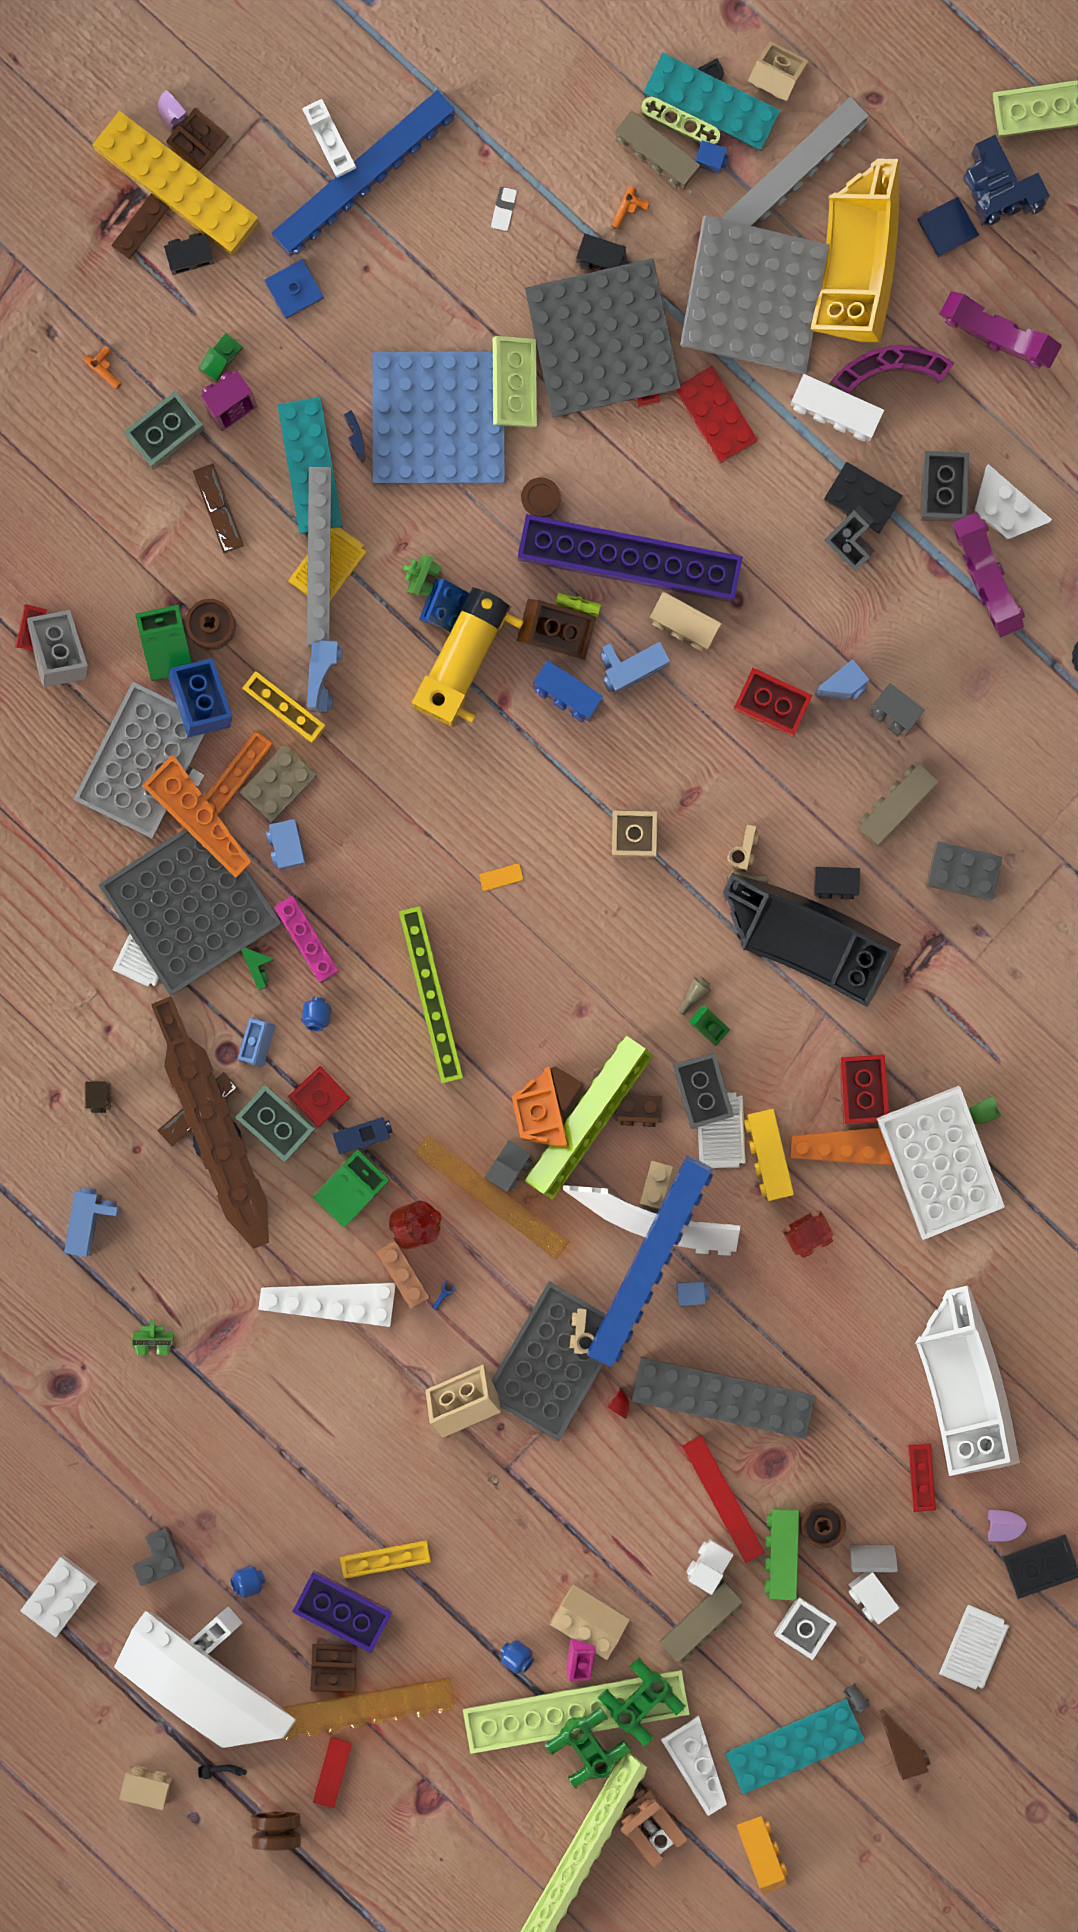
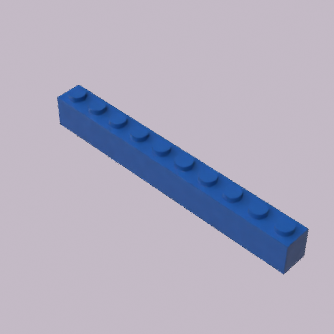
[272,90,455,256]
[588,1155,713,1367]

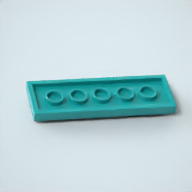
[643,52,780,151]
[277,397,343,534]
[725,1698,865,1795]

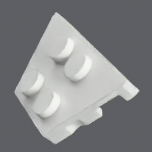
[974,464,1052,540]

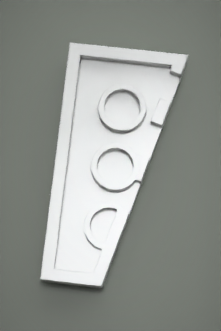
[661,1715,727,1816]

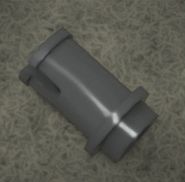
[843,1683,870,1713]

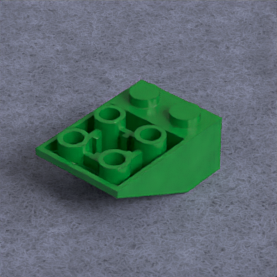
[135,605,192,681]
[313,1149,390,1228]

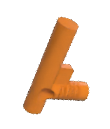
[611,186,650,230]
[83,345,122,389]

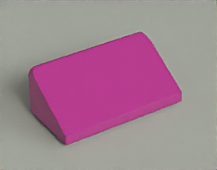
[566,1639,596,1681]

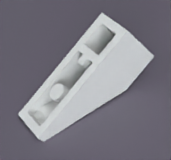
[190,1606,243,1654]

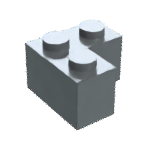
[824,505,875,571]
[485,1140,532,1192]
[133,1527,184,1587]

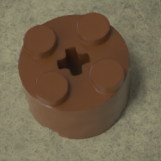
[800,1502,846,1549]

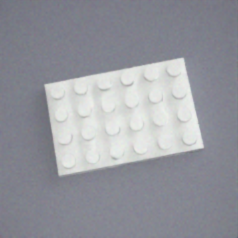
[876,1086,1005,1240]

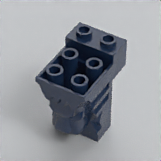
[963,135,1050,226]

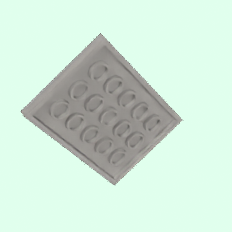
[73,682,206,839]

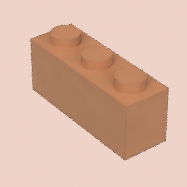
[376,1240,430,1309]

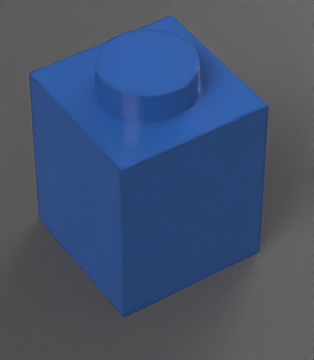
[695,140,729,174]

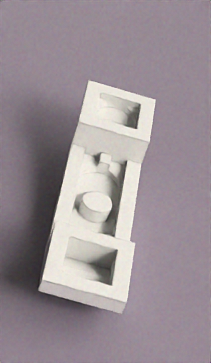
[302,99,356,178]

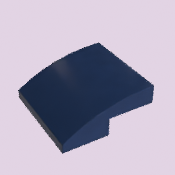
[917,197,979,257]
[344,410,365,463]

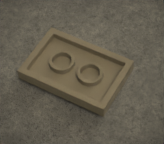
[239,745,317,823]

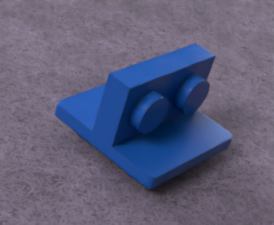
[419,578,469,632]

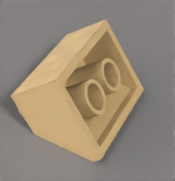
[649,592,721,652]
[425,1364,501,1438]
[550,1584,630,1660]

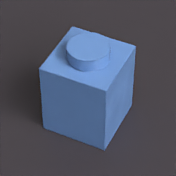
[677,1281,709,1306]

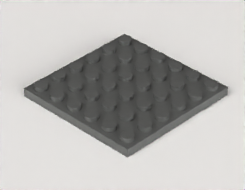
[525,258,681,418]
[99,829,282,996]

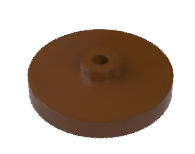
[521,477,561,517]

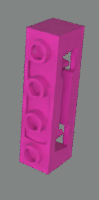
[274,895,339,983]

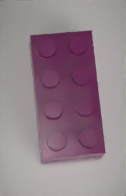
[200,370,258,431]

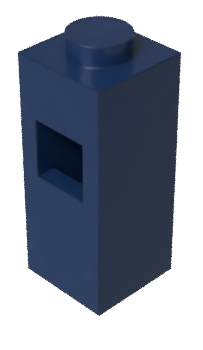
[332,1117,393,1154]

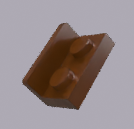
[616,1095,662,1127]

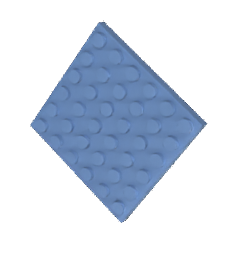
[373,352,505,484]

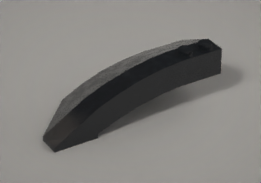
[723,873,901,1007]

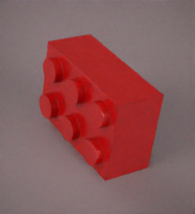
[733,667,813,738]
[839,1054,889,1124]

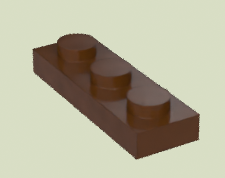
[111,194,169,260]

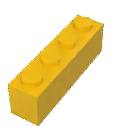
[242,671,326,745]
[744,1109,794,1201]

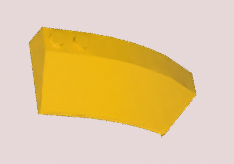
[811,159,899,342]

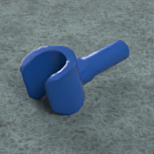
[432,1281,455,1310]

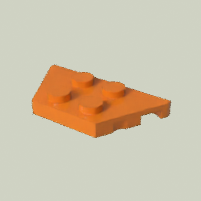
[512,1066,569,1148]

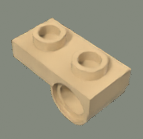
[728,825,759,871]
[570,1308,594,1354]

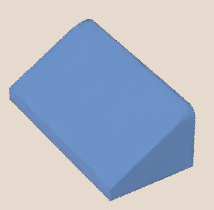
[237,1018,275,1067]

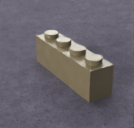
[615,111,700,190]
[857,763,939,847]
[659,1580,743,1662]

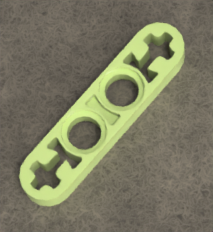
[641,97,720,145]

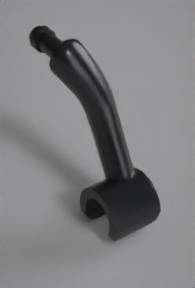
[198,1764,247,1779]

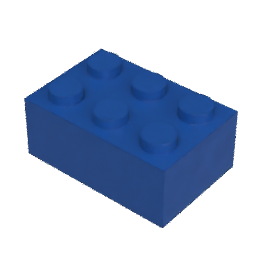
[169,658,232,738]
[533,660,603,723]

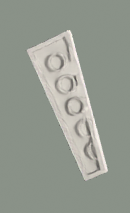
[258,1283,396,1327]

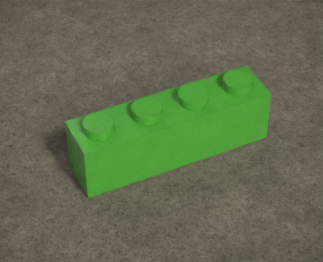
[765,1508,799,1600]

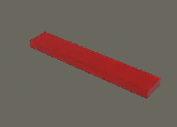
[682,1435,765,1563]

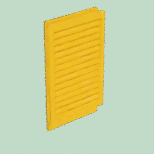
[288,527,366,601]

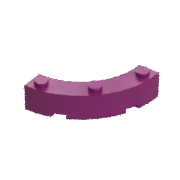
[939,291,1062,369]
[829,345,954,394]
[952,513,1025,638]

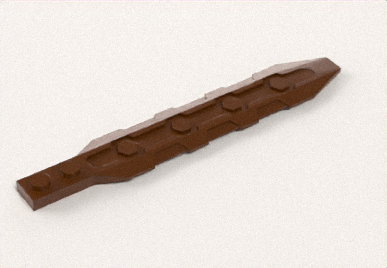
[151,996,269,1249]

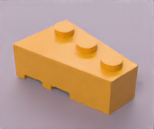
[737,1816,788,1895]

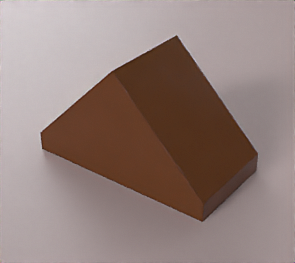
[551,1066,582,1111]

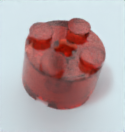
[389,1201,442,1250]
[782,1210,834,1258]

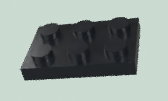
[823,462,903,534]
[1002,1534,1078,1599]

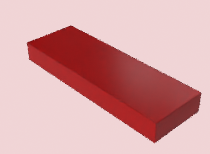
[908,1443,936,1512]
[313,1737,352,1808]

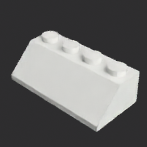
[790,374,884,442]

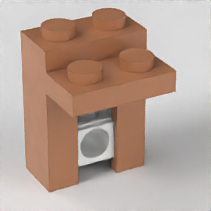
[617,1788,688,1868]

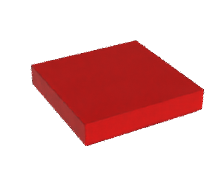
[288,1066,350,1128]

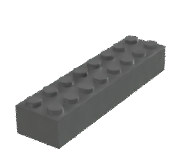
[631,1357,815,1439]

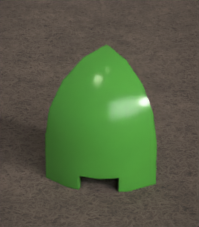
[968,1096,1001,1125]

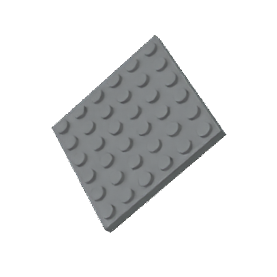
[680,215,829,374]

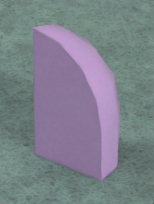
[158,90,188,130]
[988,1510,1027,1542]

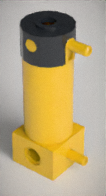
[412,587,523,727]

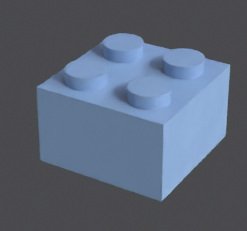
[266,819,307,871]

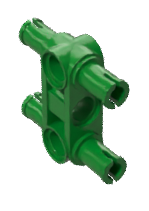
[597,1657,686,1747]
[544,1707,632,1789]

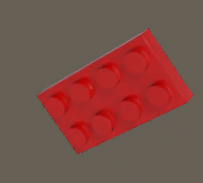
[675,366,758,464]

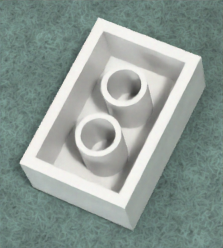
[20,1555,98,1638]

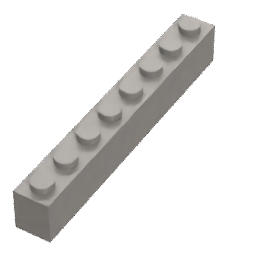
[722,97,869,227]
[307,467,331,645]

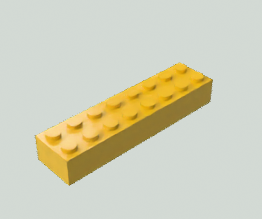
[92,110,259,257]

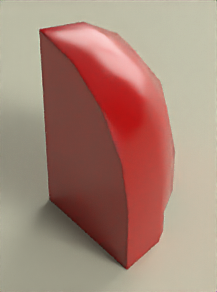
[608,1388,630,1419]

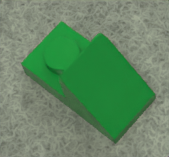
[199,333,243,382]
[241,948,275,991]
[689,1005,730,1046]

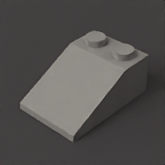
[27,610,87,687]

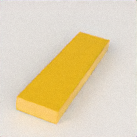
[340,1540,431,1579]

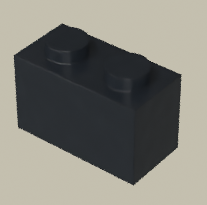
[164,233,215,275]
[576,233,626,270]
[814,867,860,900]

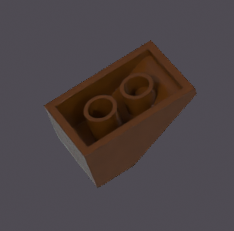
[517,599,596,659]
[879,1709,931,1780]

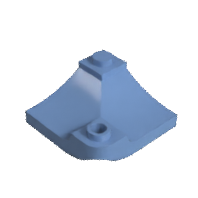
[307,640,342,713]

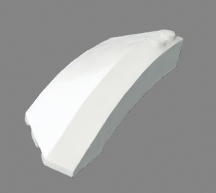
[563,1185,740,1256]
[915,1286,1020,1476]
[115,1611,296,1748]

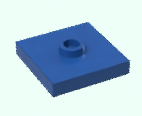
[264,259,324,319]

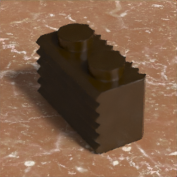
[85,1081,111,1113]

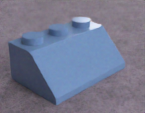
[814,659,870,701]

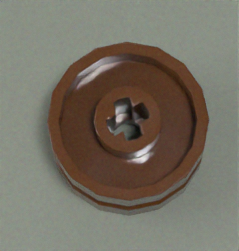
[186,599,236,650]
[252,1811,301,1850]

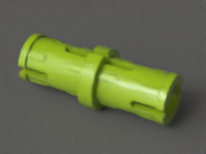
[555,592,601,617]

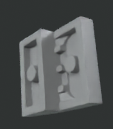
[850,1545,897,1572]

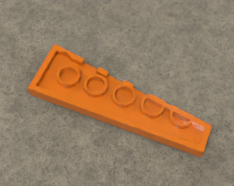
[142,755,252,879]
[790,1128,894,1165]

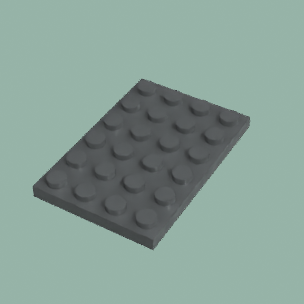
[492,1281,606,1441]

